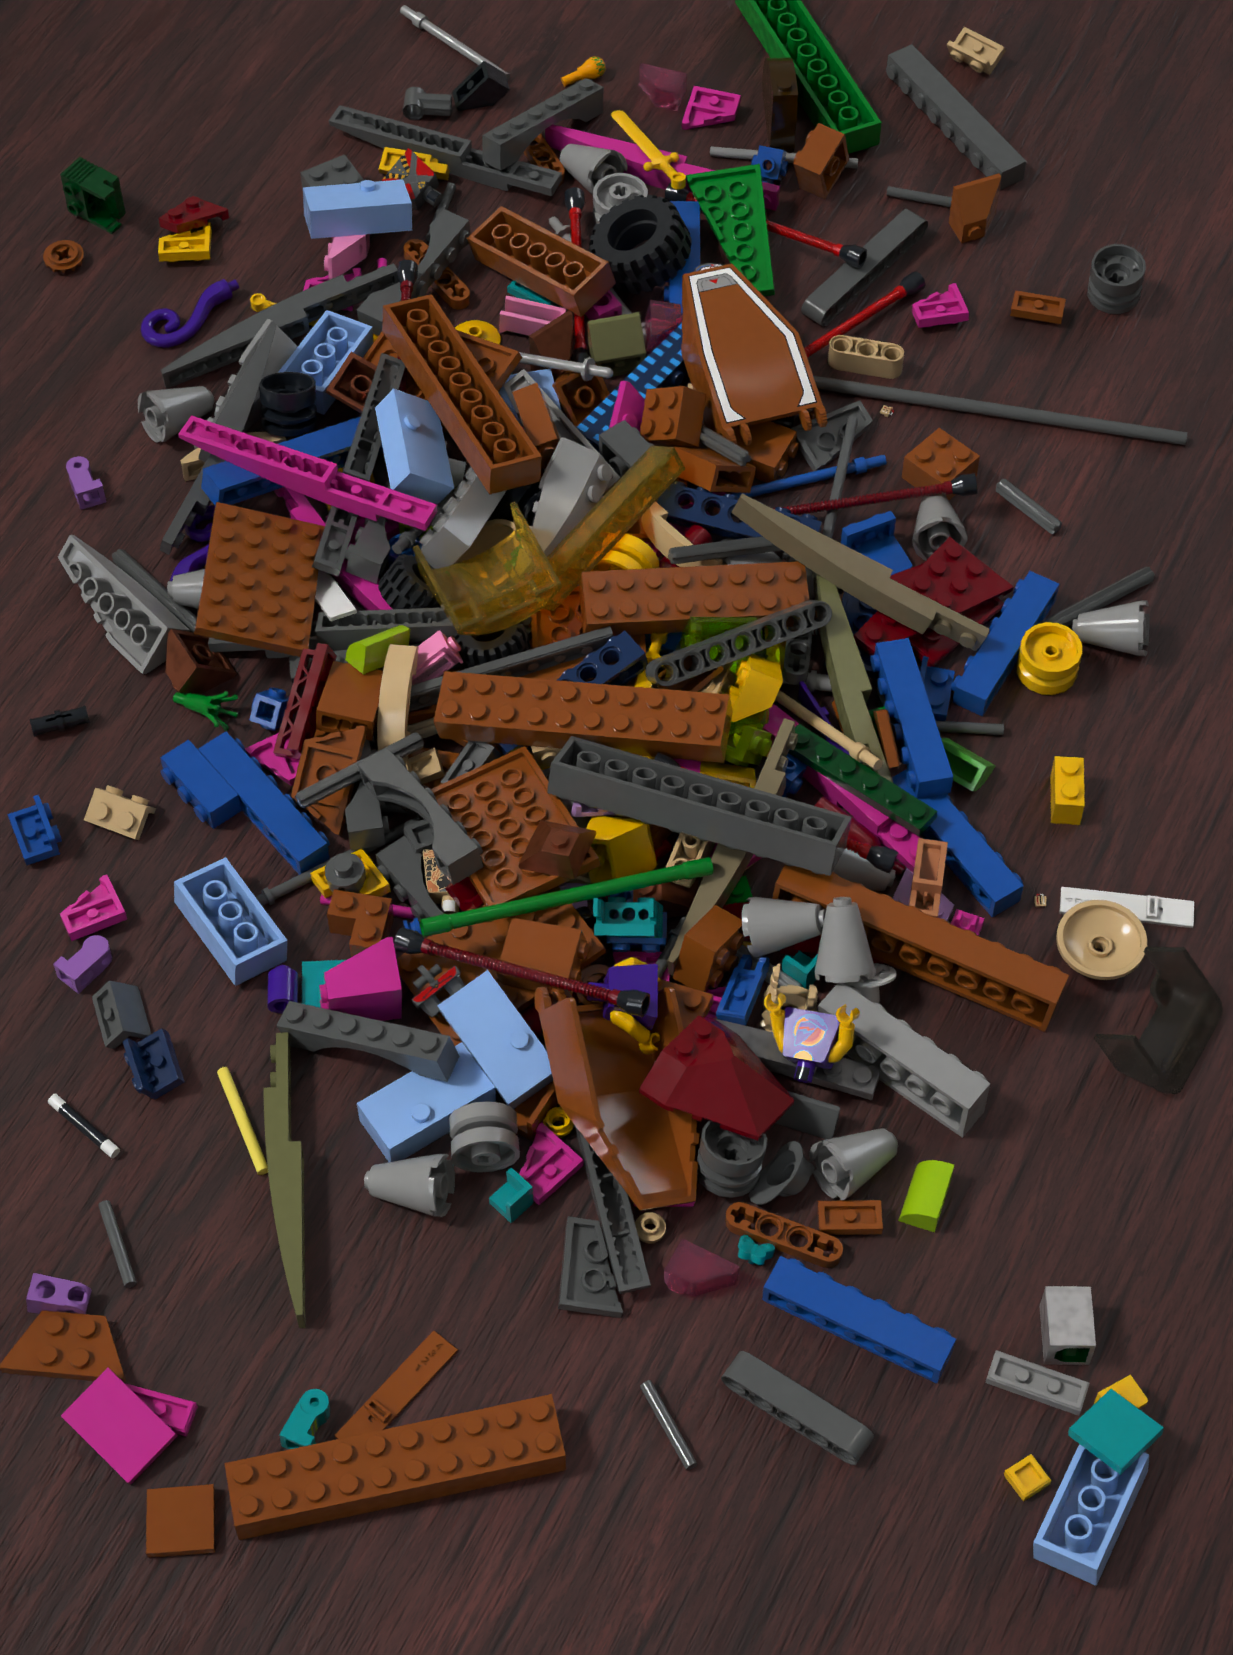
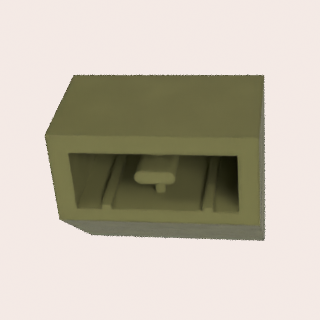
[588,312,646,378]

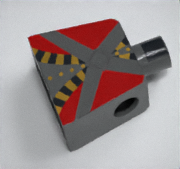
[382,148,443,210]

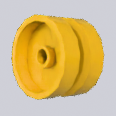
[589,533,659,571]
[1017,622,1082,695]

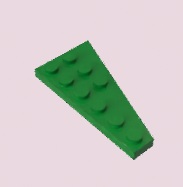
[686,164,775,296]

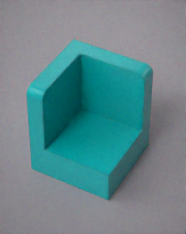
[782,951,818,989]
[489,1168,534,1223]

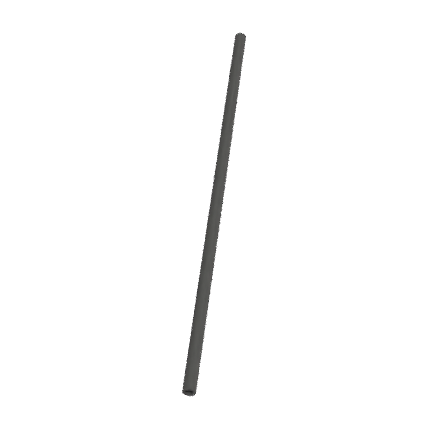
[813,376,1188,445]

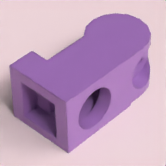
[66,456,106,510]
[53,935,112,994]
[26,1273,92,1314]

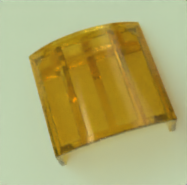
[413,502,562,635]

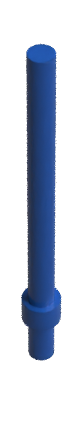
[731,454,887,498]

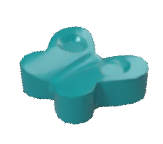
[738,1235,775,1265]

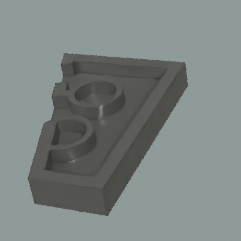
[791,400,873,471]
[558,1216,623,1318]

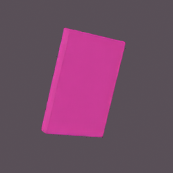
[61,1368,178,1485]

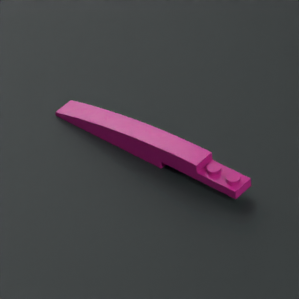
[545,124,780,211]
[178,415,438,531]
[274,487,424,643]
[743,704,921,873]

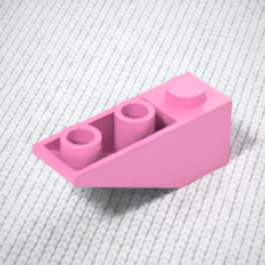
[324,234,370,280]

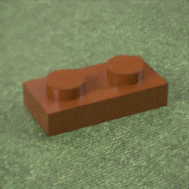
[1010,290,1066,324]
[817,1200,883,1235]

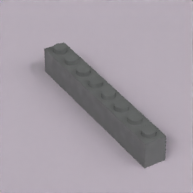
[886,44,1026,191]

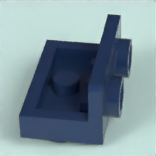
[123,1028,185,1100]

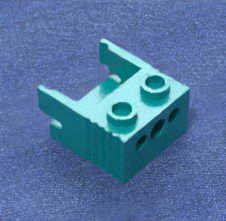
[593,897,663,941]

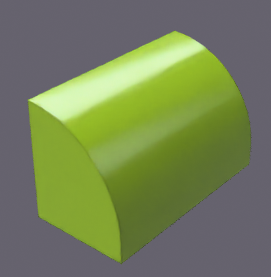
[345,625,410,674]
[898,1160,954,1233]

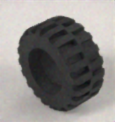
[589,195,692,294]

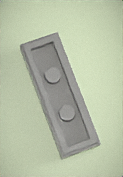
[985,1350,1090,1416]

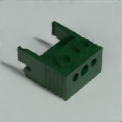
[60,157,126,234]

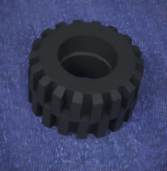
[378,554,454,609]
[454,606,531,669]

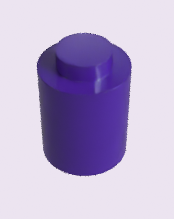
[267,965,298,1014]

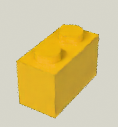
[1050,756,1085,825]

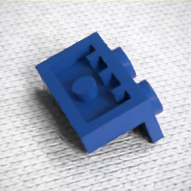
[918,656,955,721]

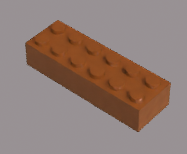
[467,206,616,317]

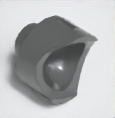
[325,853,366,893]

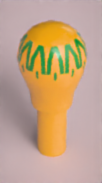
[561,56,606,87]

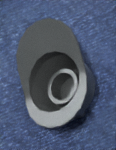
[749,1141,815,1205]

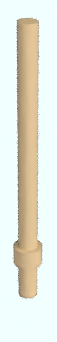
[775,690,883,770]

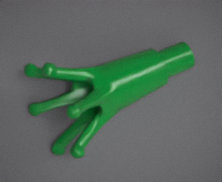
[173,691,238,731]

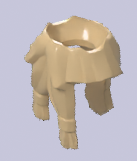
[760,964,818,1032]

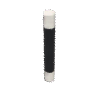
[48,1094,120,1159]

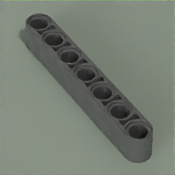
[801,209,929,327]
[645,600,832,686]

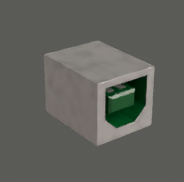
[1040,1286,1096,1365]

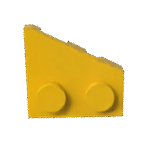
[158,222,212,262]

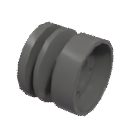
[1087,244,1146,314]
[696,1120,767,1198]

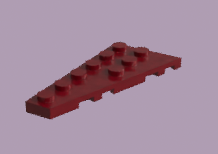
[854,536,1014,656]

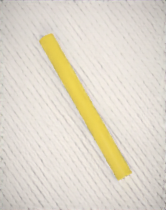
[217,1067,268,1175]

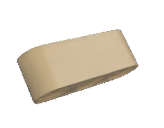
[828,335,904,379]

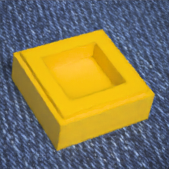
[1004,1454,1051,1502]

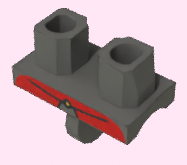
[412,964,465,1018]

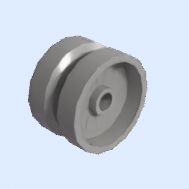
[593,173,648,225]
[449,1101,520,1172]

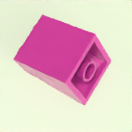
[319,937,402,1021]

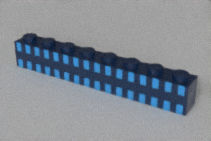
[576,323,688,453]

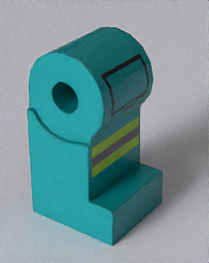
[279,1389,331,1450]

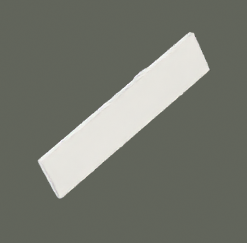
[315,570,357,621]
[1059,887,1194,928]

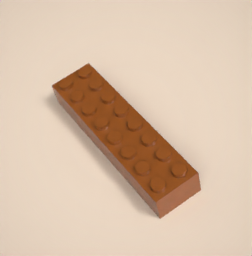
[578,561,809,636]

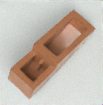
[909,838,948,918]

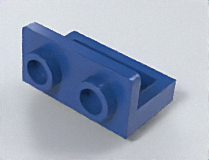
[8,794,62,866]

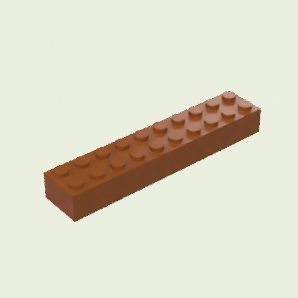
[382,294,542,495]
[433,671,733,763]
[772,865,1069,1032]
[224,1394,566,1540]

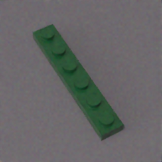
[788,724,938,836]

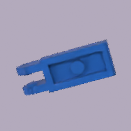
[716,954,770,1025]

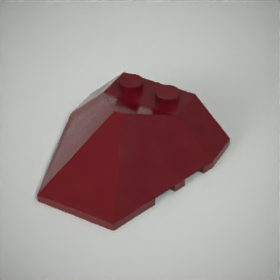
[639,1015,795,1141]

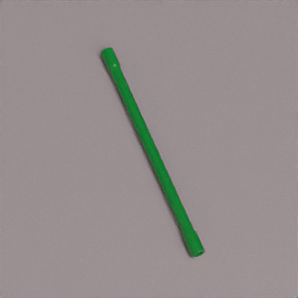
[420,857,714,937]

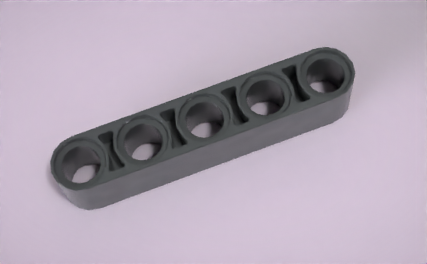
[721,1351,874,1465]

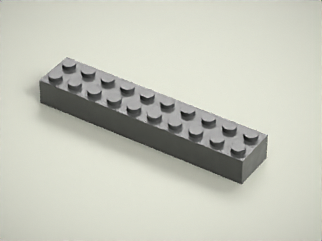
[547,736,852,876]

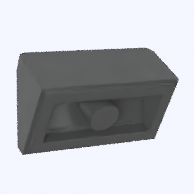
[775,1091,840,1139]

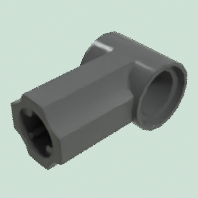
[402,87,452,120]

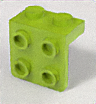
[725,725,772,767]

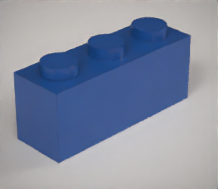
[160,739,242,829]

